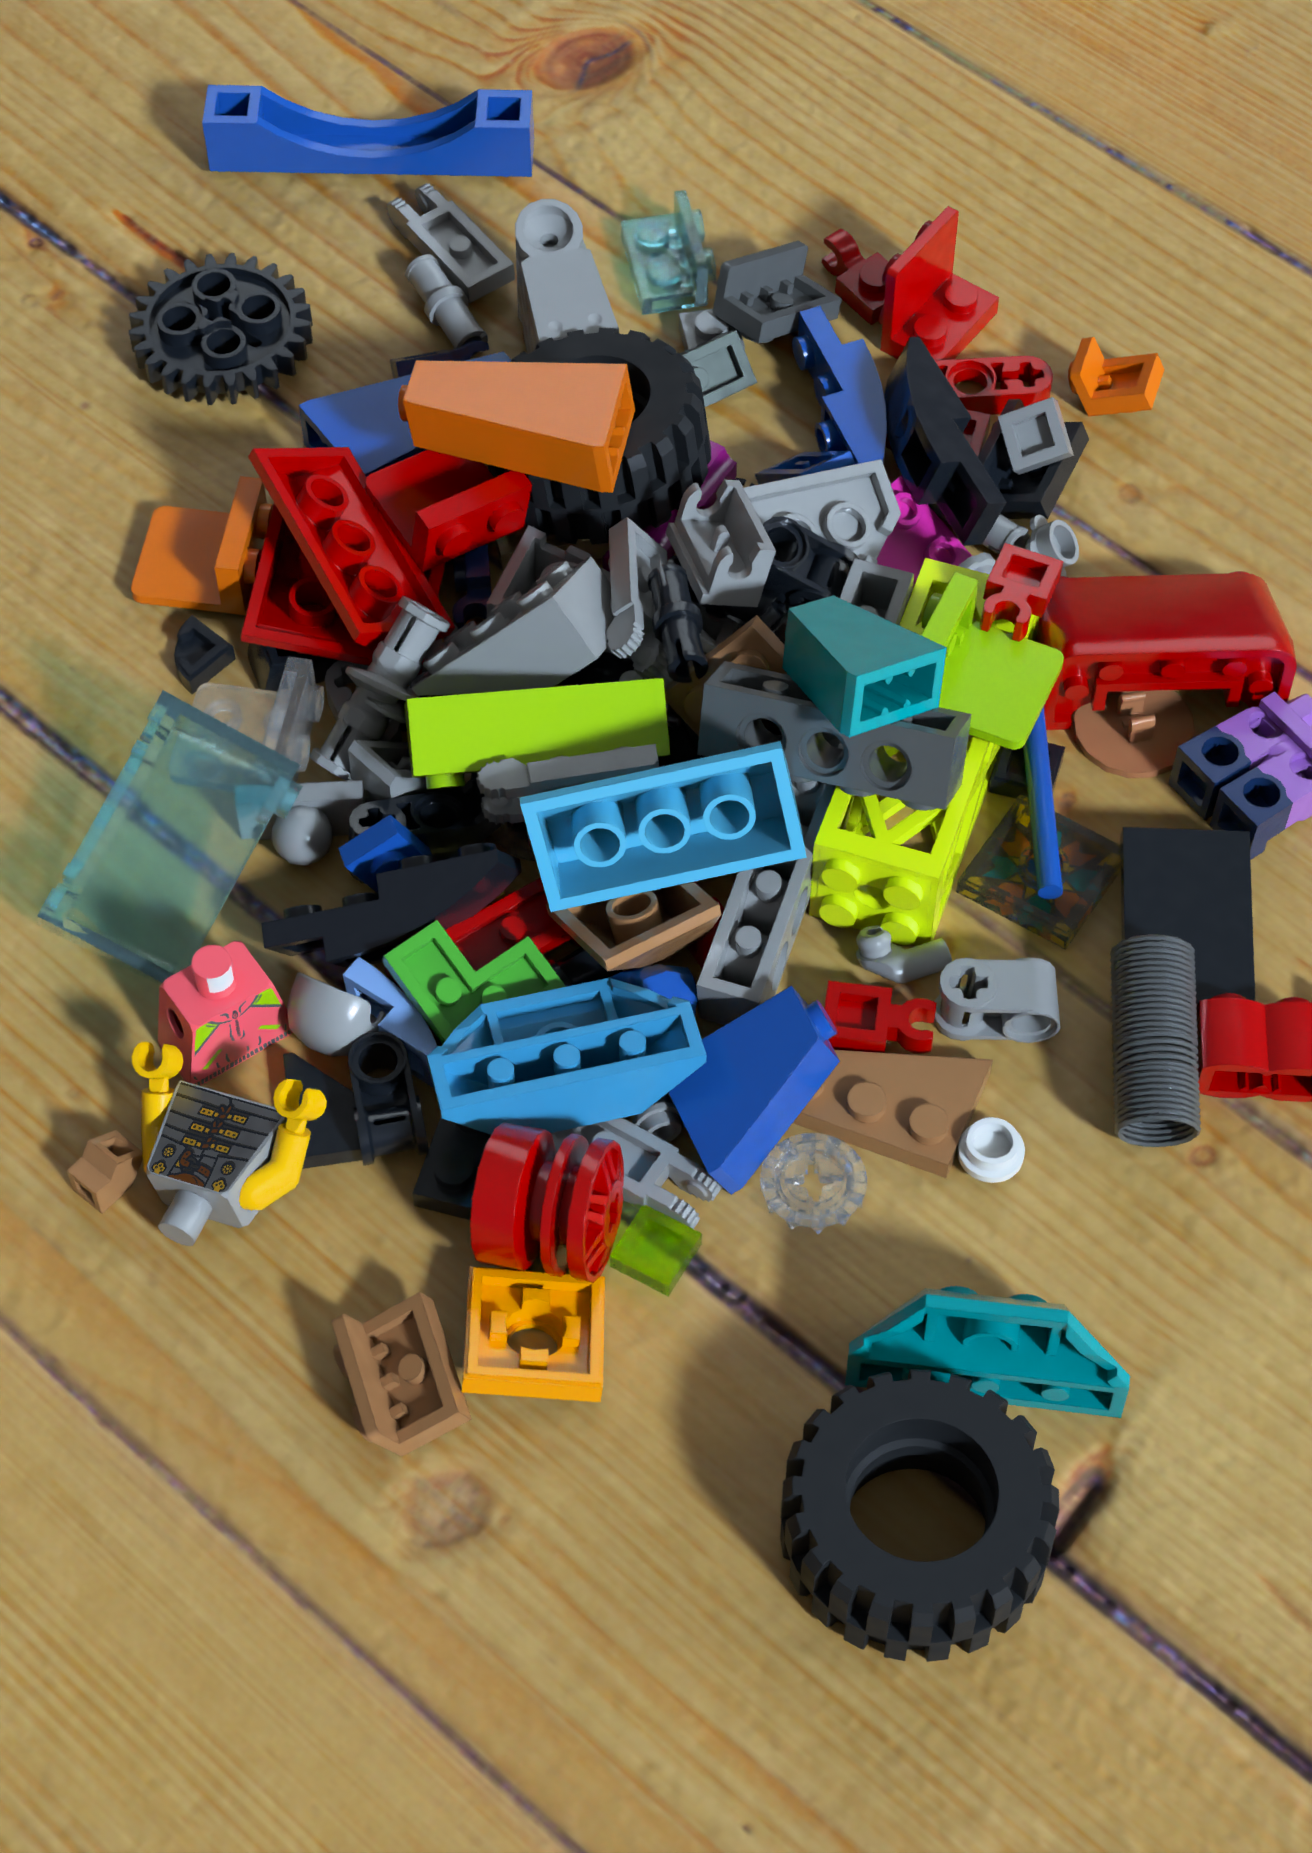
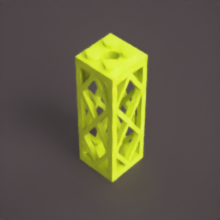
[809,558,1039,946]

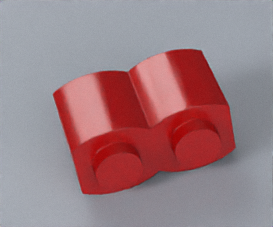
[1196,993,1312,1102]

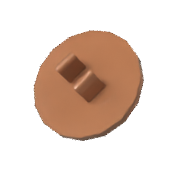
[1073,690,1195,778]

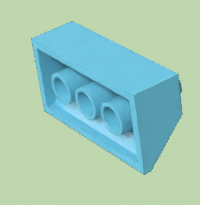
[520,741,807,912]

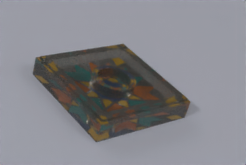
[956,794,1121,950]

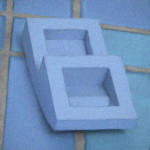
[343,957,437,1088]

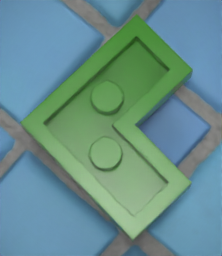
[382,920,566,1045]

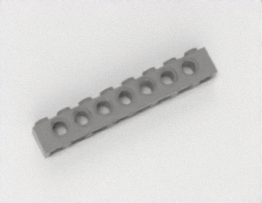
[696,558,914,1025]

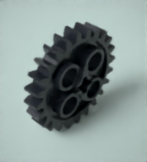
[129,253,313,405]

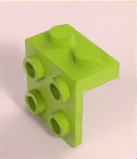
[921,572,1064,750]

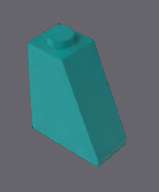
[782,595,947,738]

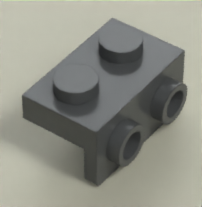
[712,241,841,343]

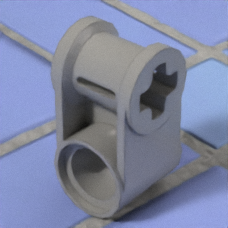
[934,957,1061,1043]

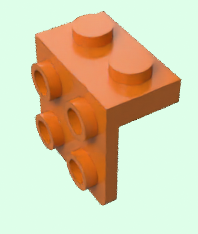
[131,476,274,615]

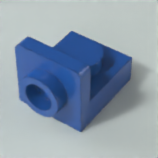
[338,814,433,893]

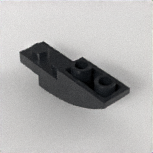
[884,337,1007,546]
[261,843,522,968]

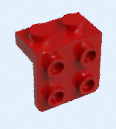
[365,450,532,572]

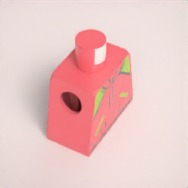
[158,941,293,1086]

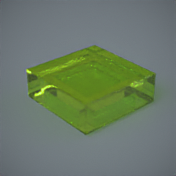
[610,1205,702,1297]

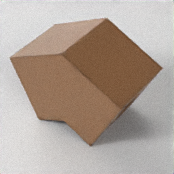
[67,1130,143,1214]

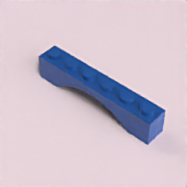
[202,85,534,177]

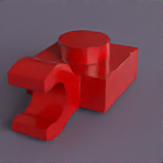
[821,228,888,325]

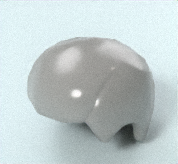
[287,972,386,1057]

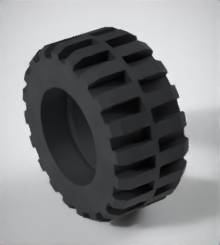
[488,328,711,544]
[780,1369,1060,1662]

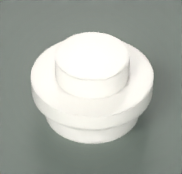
[958,1117,1025,1183]

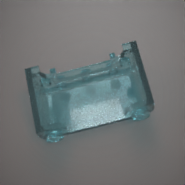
[37,690,303,985]

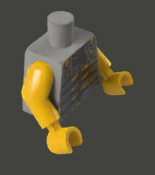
[132,1042,327,1246]

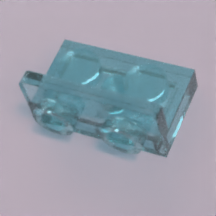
[621,190,716,315]

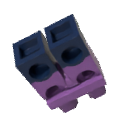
[1168,692,1312,860]

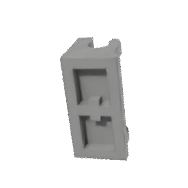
[666,479,776,607]

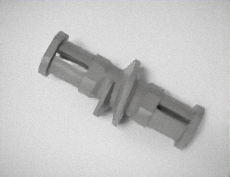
[310,596,451,780]

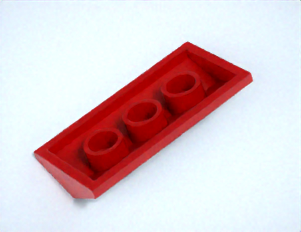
[248,447,455,651]

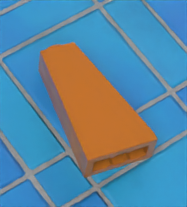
[398,360,635,493]

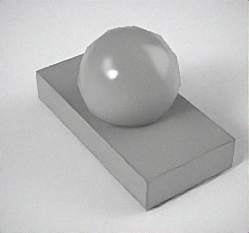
[236,780,365,866]

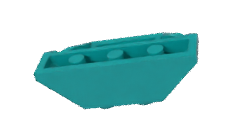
[845,1286,1130,1418]

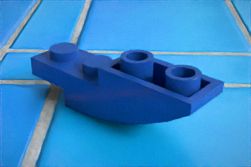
[792,306,887,465]

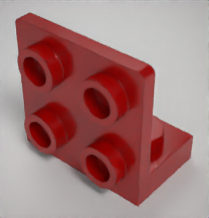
[879,206,999,360]

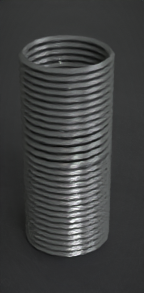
[1110,934,1201,1147]

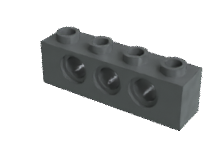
[697,661,972,811]

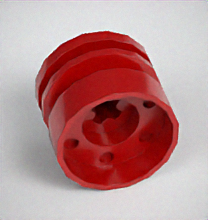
[470,1122,624,1283]

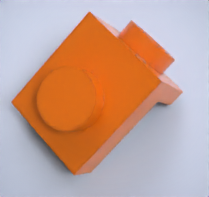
[1068,337,1165,417]

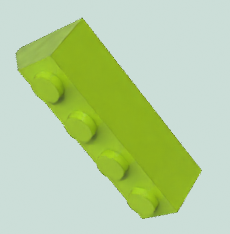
[404,678,670,789]

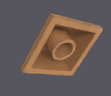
[545,882,722,971]

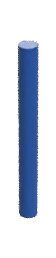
[1023,707,1063,900]

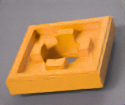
[461,1266,605,1402]

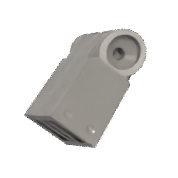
[515,199,619,354]

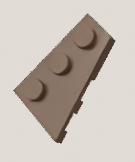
[793,1050,993,1178]

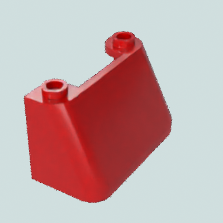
[1036,571,1297,730]

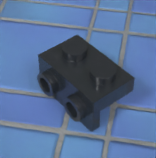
[978,399,1089,519]

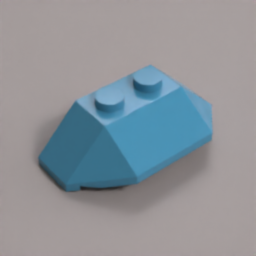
[427,978,707,1135]

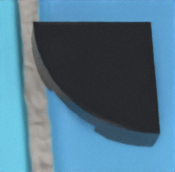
[174,615,236,694]

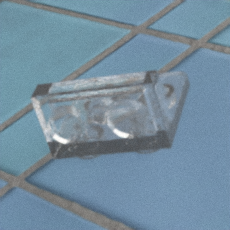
[172,657,324,794]

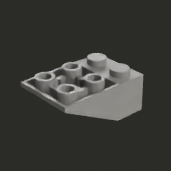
[412,557,614,696]

